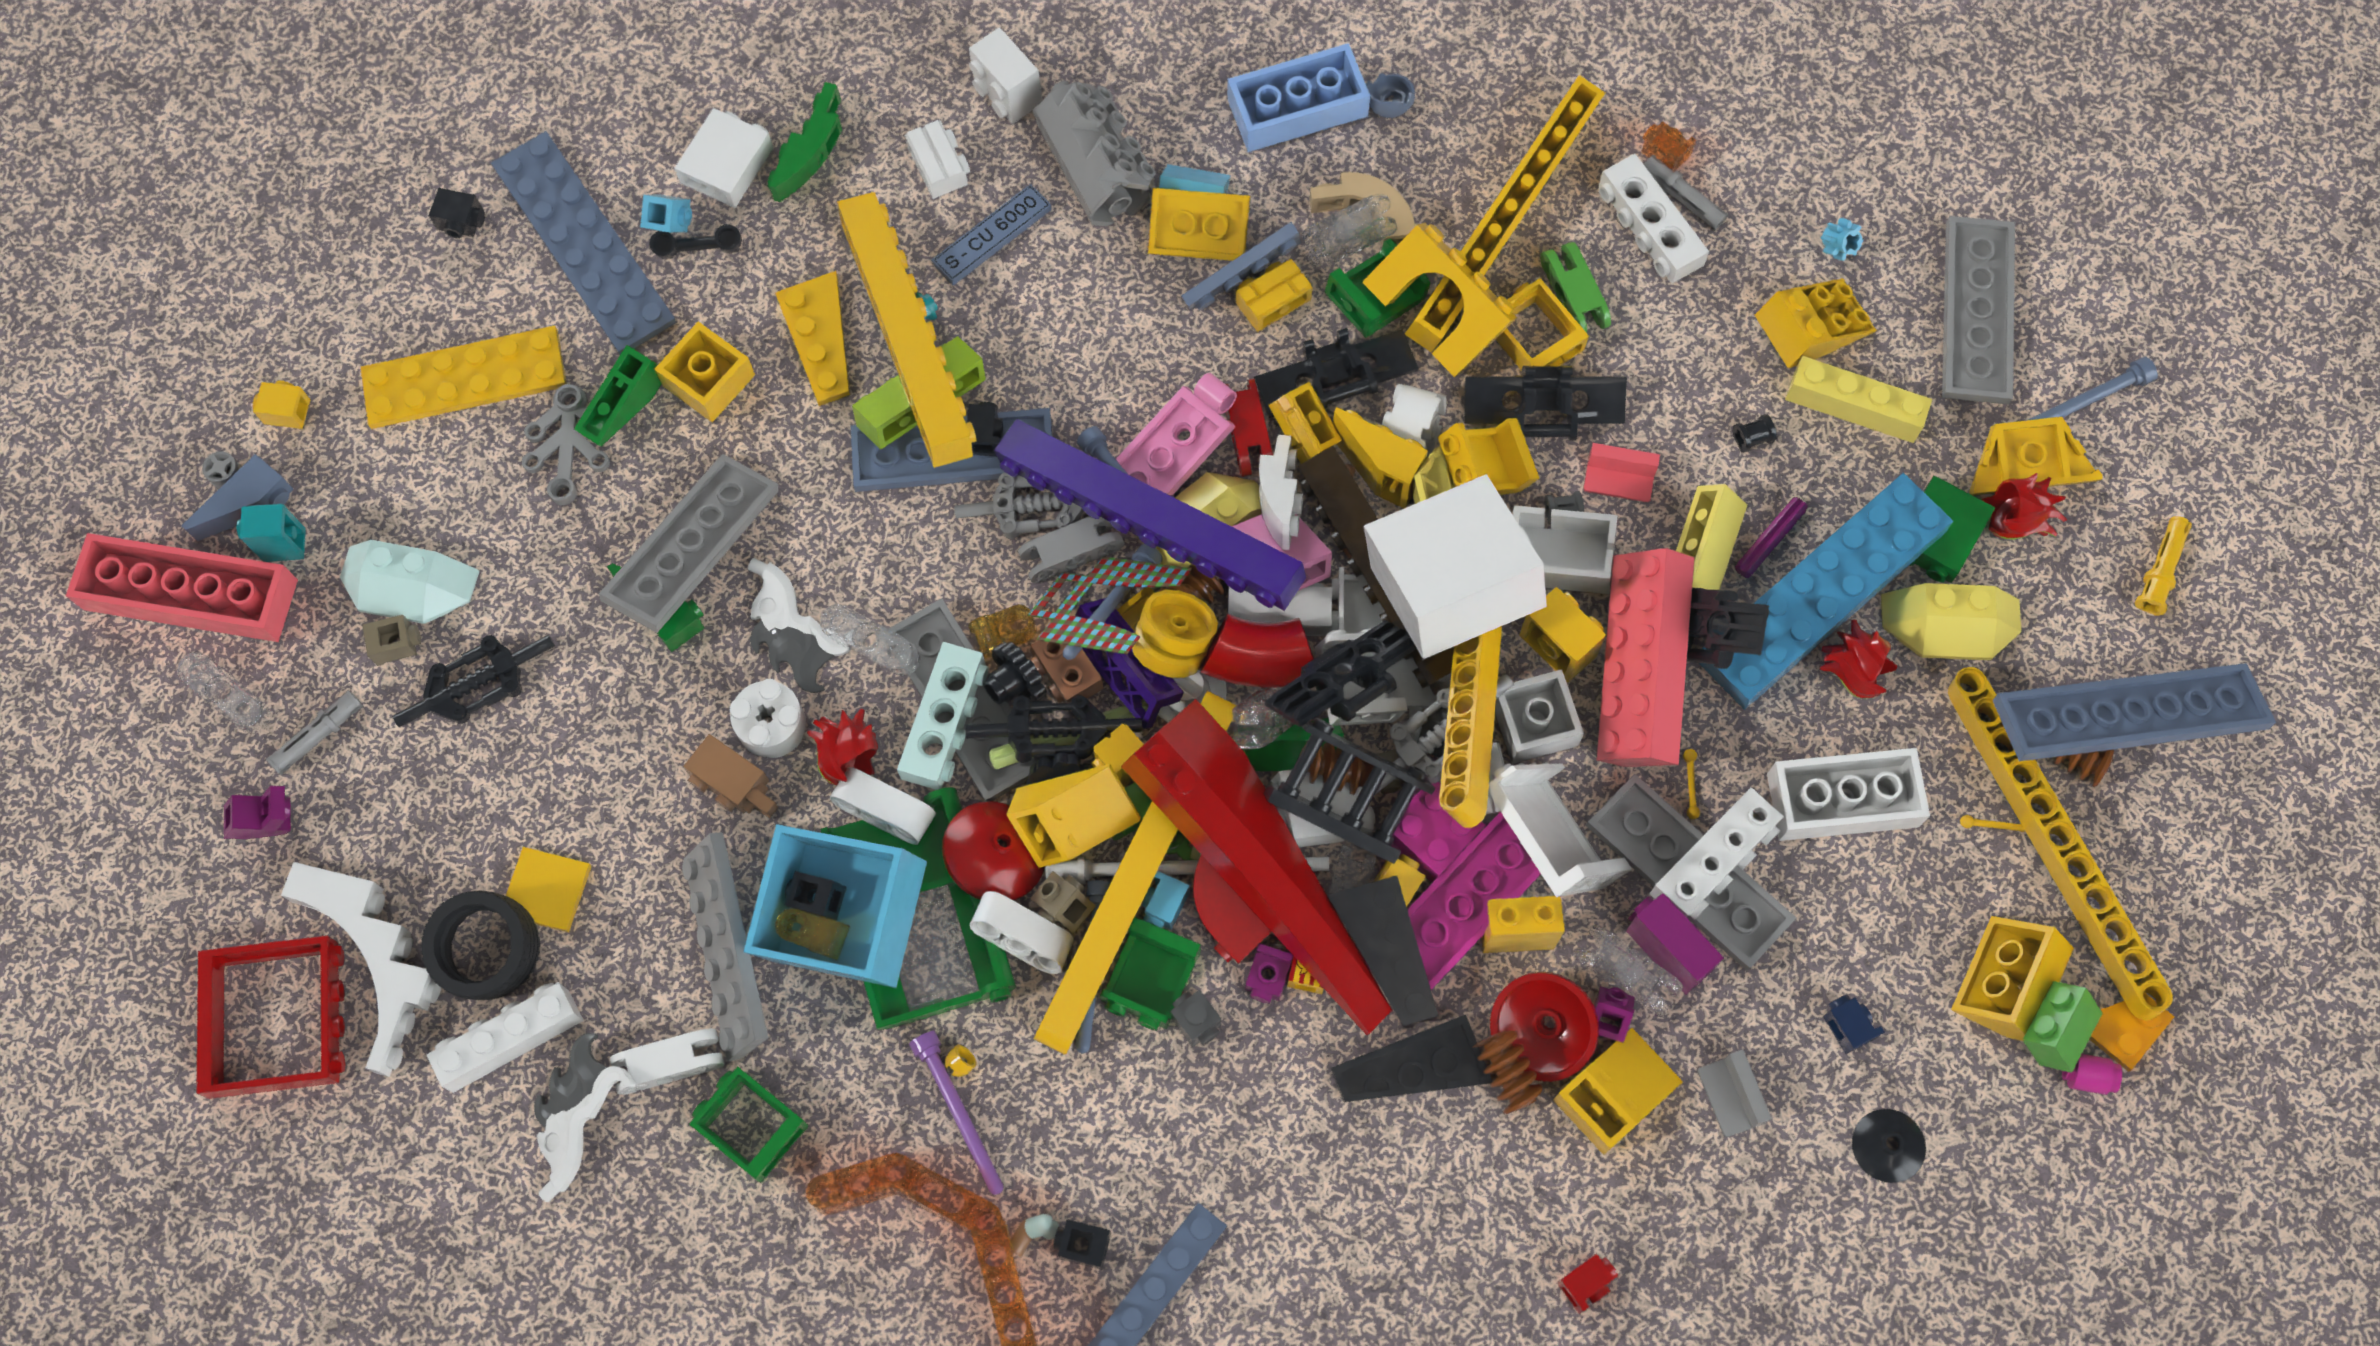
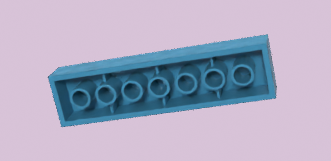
[1699,473,1953,710]

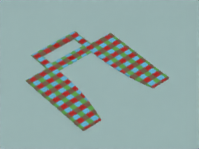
[1028,557,1192,654]

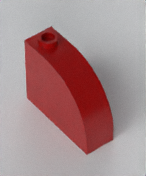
[1193,855,1272,964]

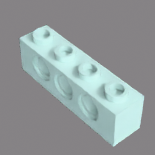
[897,642,989,790]

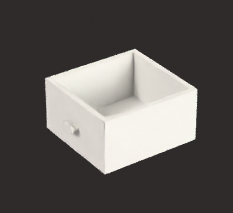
[1364,474,1547,659]

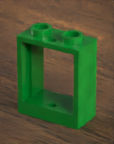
[689,1066,809,1183]

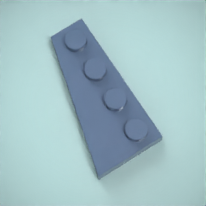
[1181,222,1301,311]

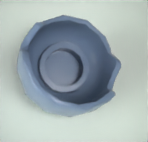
[1366,73,1415,118]

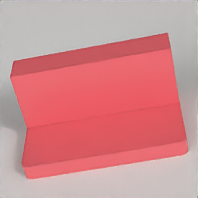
[1584,443,1660,502]

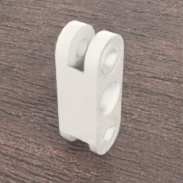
[610,1029,724,1095]

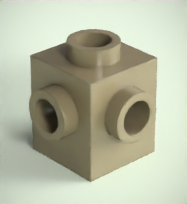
[1030,871,1096,934]

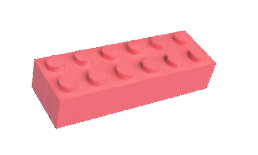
[66,533,298,642]
[1596,548,1694,767]

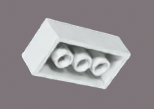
[1767,748,1930,841]

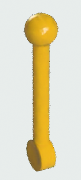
[1683,749,1701,820]
[1960,815,2026,832]

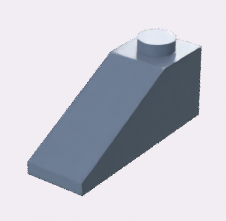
[181,454,294,541]

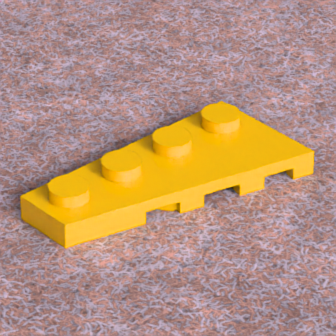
[775,271,850,406]

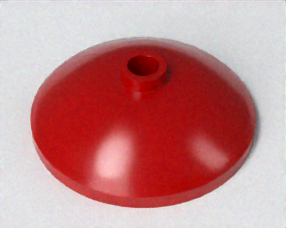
[942,801,1045,901]
[1490,972,1599,1082]

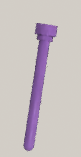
[909,1030,1003,1195]

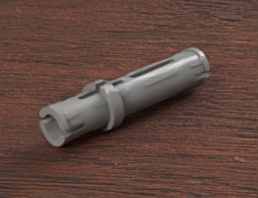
[1644,155,1729,231]
[266,690,364,775]

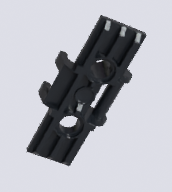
[1254,328,1419,418]
[1464,366,1627,441]
[1687,588,1769,669]
[1264,620,1417,727]

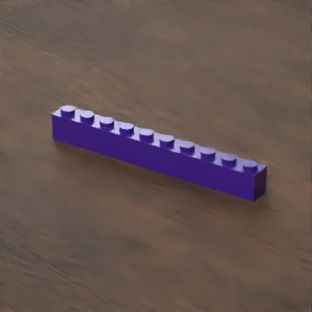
[994,419,1307,611]

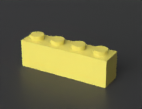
[1785,356,1932,443]
[1676,484,1747,590]

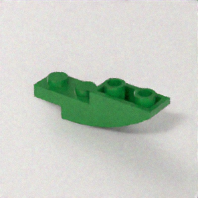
[768,82,842,202]

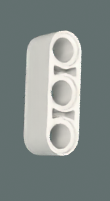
[830,767,936,845]
[970,891,1074,974]

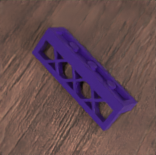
[1075,598,1184,729]

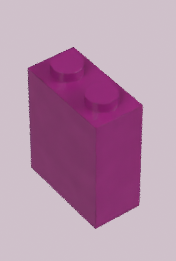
[1626,893,1724,995]

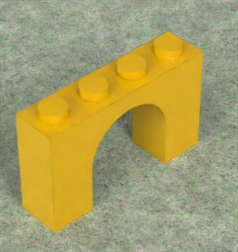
[1362,223,1517,377]

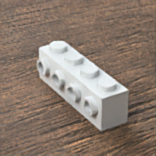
[1649,787,1784,920]
[426,982,584,1093]

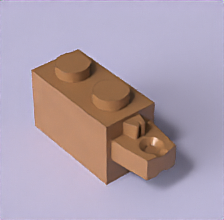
[683,734,779,819]

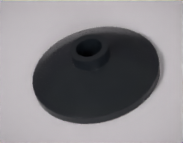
[1852,1109,1926,1183]

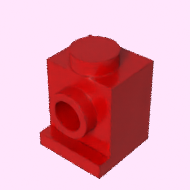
[1556,1253,1619,1314]

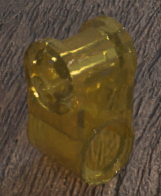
[968,604,1037,659]
[775,908,851,960]

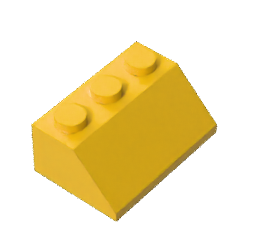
[1951,916,2074,1041]

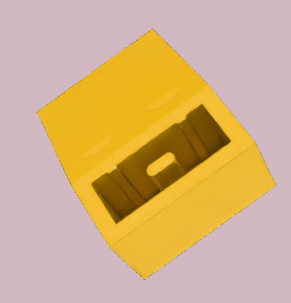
[1754,278,1877,368]
[1333,407,1428,508]
[1006,764,1141,868]
[1553,1028,1683,1155]

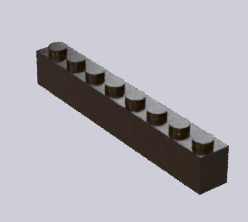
[1298,446,1454,696]

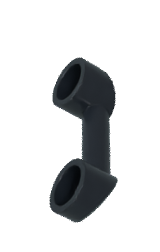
[650,224,742,259]

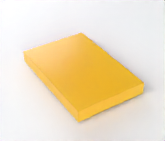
[1148,188,1250,261]

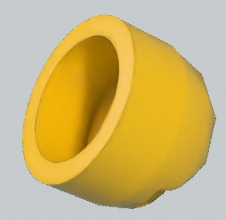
[945,1044,977,1077]

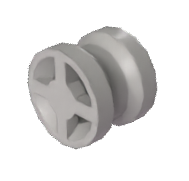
[202,451,242,489]

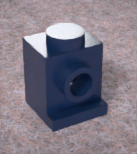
[1823,994,1885,1054]

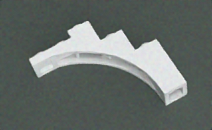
[281,862,441,1077]

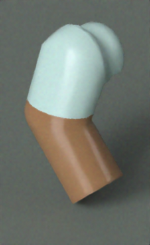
[1006,1214,1059,1257]

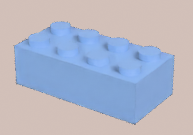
[1228,43,1370,152]

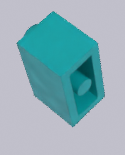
[236,504,306,562]

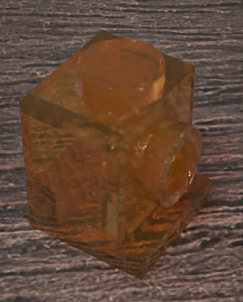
[1641,121,1696,172]

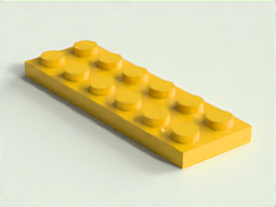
[360,325,567,429]

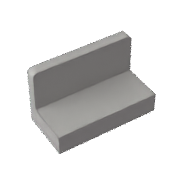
[1697,1049,1772,1137]

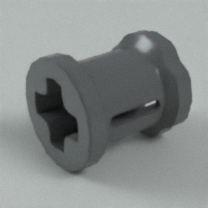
[1544,491,1584,525]

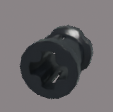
[1732,414,1777,453]

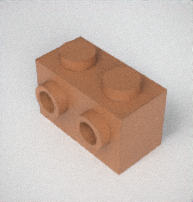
[1029,640,1104,703]

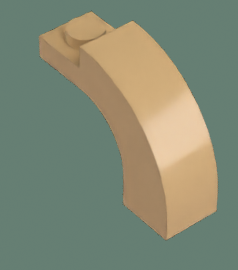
[1309,172,1415,246]

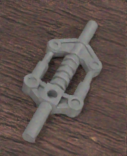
[954,473,1084,539]
[1376,674,1514,794]

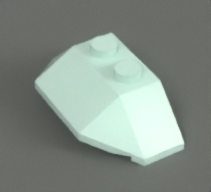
[340,540,479,624]

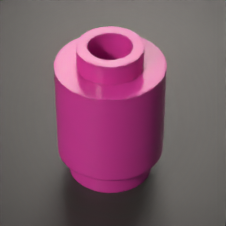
[2062,1053,2122,1095]

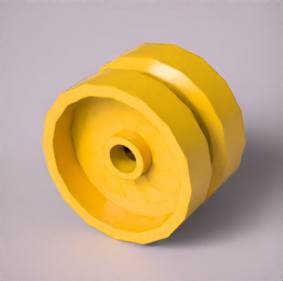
[1132,590,1218,678]

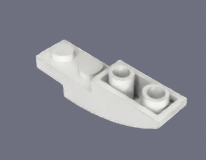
[1259,435,1303,550]

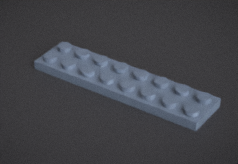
[491,131,677,355]
[1993,663,2276,761]

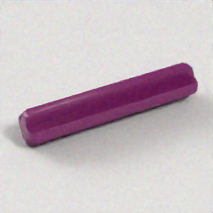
[1735,497,1808,578]

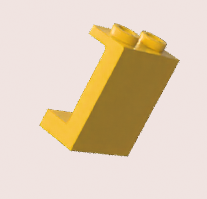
[1437,418,1540,495]
[1481,896,1565,953]

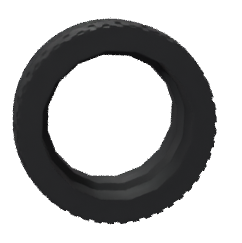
[421,891,540,1000]

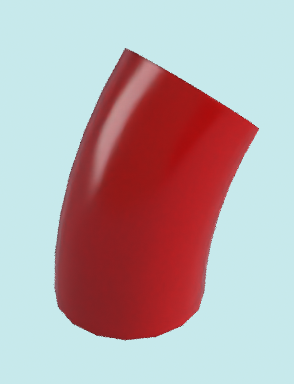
[1200,614,1314,688]

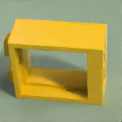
[1495,278,1589,371]

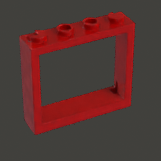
[196,935,345,1099]

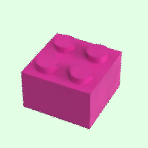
[1393,782,1485,883]

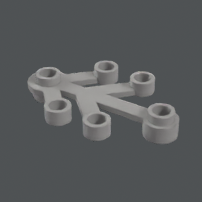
[522,384,610,505]

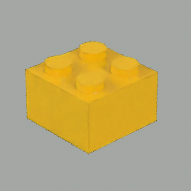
[654,321,755,422]
[1519,586,1606,683]

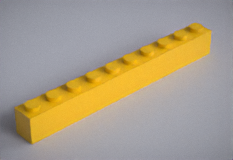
[1405,75,1605,353]
[837,192,976,468]

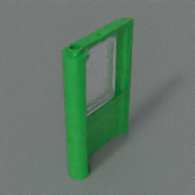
[820,787,1016,1030]

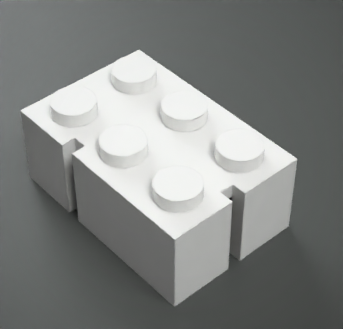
[1513,506,1618,594]

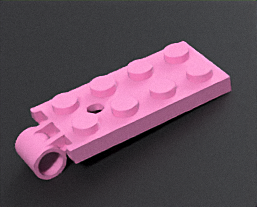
[1116,373,1237,496]

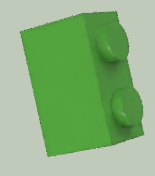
[2023,981,2103,1073]

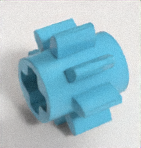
[1821,217,1863,261]

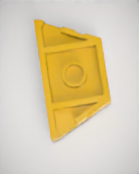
[1969,416,2103,496]

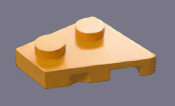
[2089,993,2175,1072]

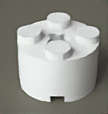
[1382,384,1447,457]
[730,679,806,758]

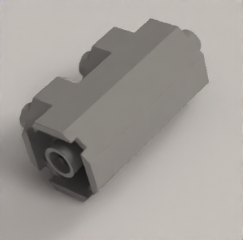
[1033,81,1155,227]

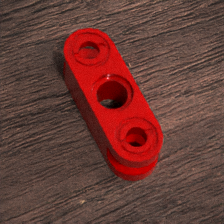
[1226,378,1273,477]

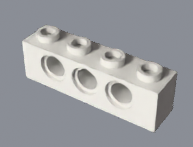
[1598,154,1709,284]

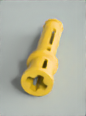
[2135,516,2192,616]

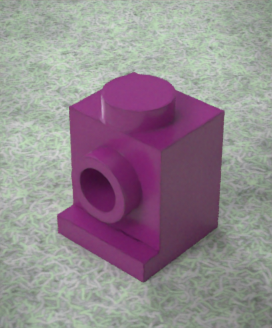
[1245,944,1293,1004]
[1594,986,1635,1043]

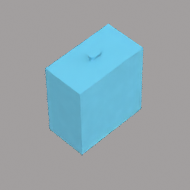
[743,824,927,988]

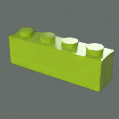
[852,336,986,450]

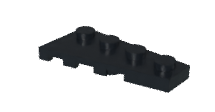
[1327,875,1438,1026]
[1330,1015,1493,1102]

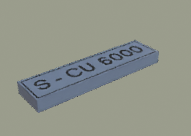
[932,184,1052,286]

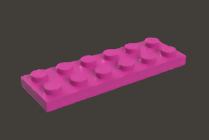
[1362,811,1541,990]

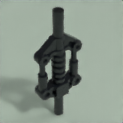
[392,634,555,728]
[965,695,1142,763]

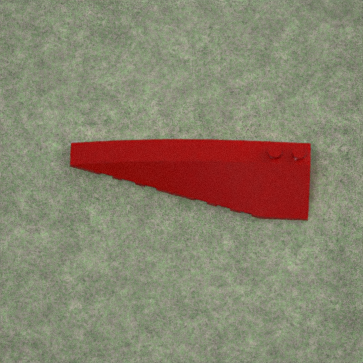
[1121,699,1392,1035]

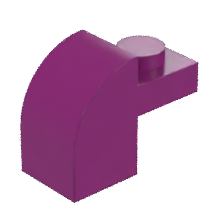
[224,785,291,840]

